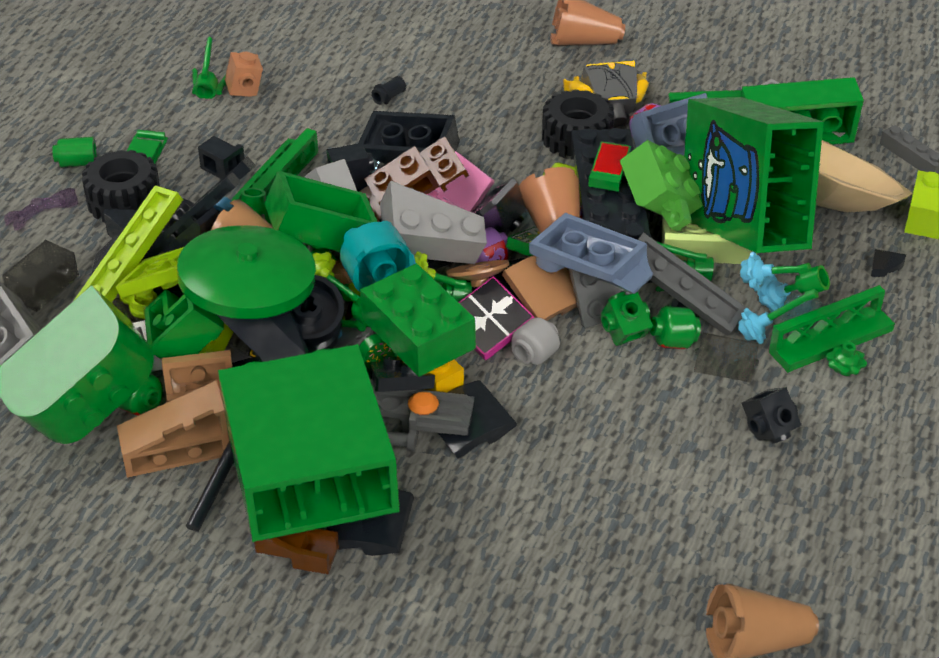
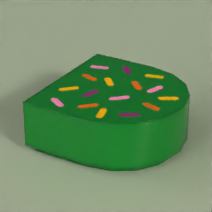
[359,334,393,370]

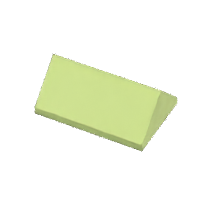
[662,219,757,264]

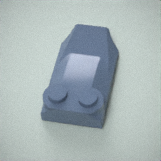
[630,93,708,156]
[529,213,653,294]

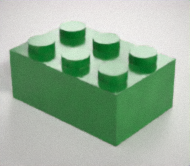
[265,171,377,253]
[360,263,476,377]

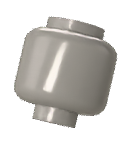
[511,317,560,365]

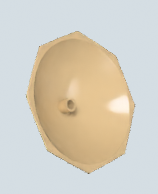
[816,140,913,212]

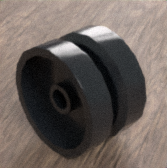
[290,275,344,353]

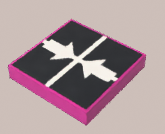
[459,276,535,360]

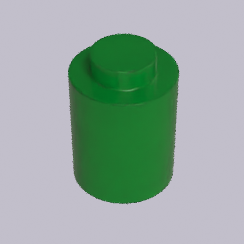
[52,136,97,168]

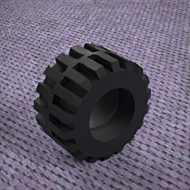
[542,90,614,159]
[82,150,160,222]

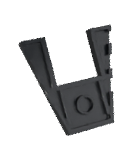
[144,156,255,259]

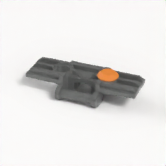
[370,379,475,451]

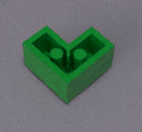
[144,289,224,360]

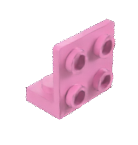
[427,151,494,212]

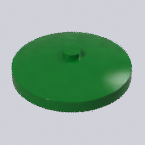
[177,225,316,319]

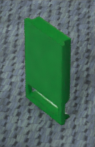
[127,130,168,164]

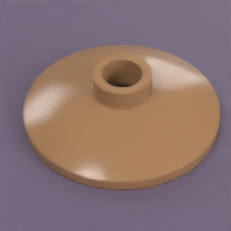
[446,260,509,287]

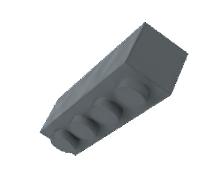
[880,125,939,174]

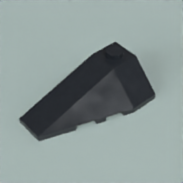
[472,178,526,233]
[216,311,309,362]

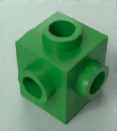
[601,292,653,346]

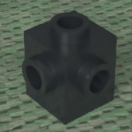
[741,387,802,443]

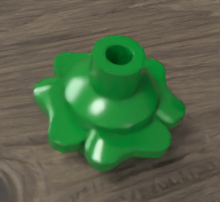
[826,342,867,376]

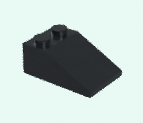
[358,111,460,164]

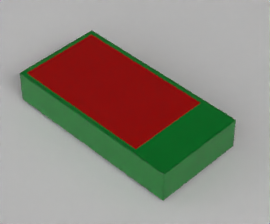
[588,141,631,191]

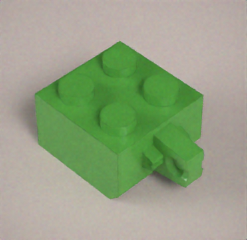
[619,140,703,232]

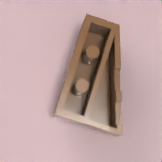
[117,380,229,478]

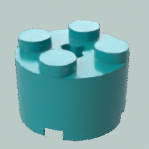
[340,221,416,292]

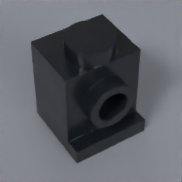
[198,136,245,179]

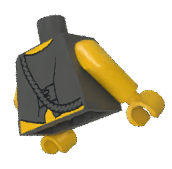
[563,60,649,125]

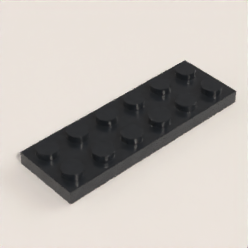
[571,128,651,240]

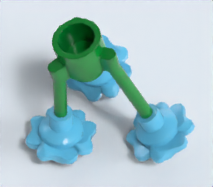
[738,252,830,344]

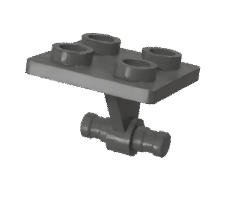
[567,268,632,328]

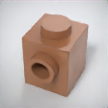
[225,52,263,97]

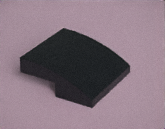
[438,380,517,458]
[326,489,414,556]

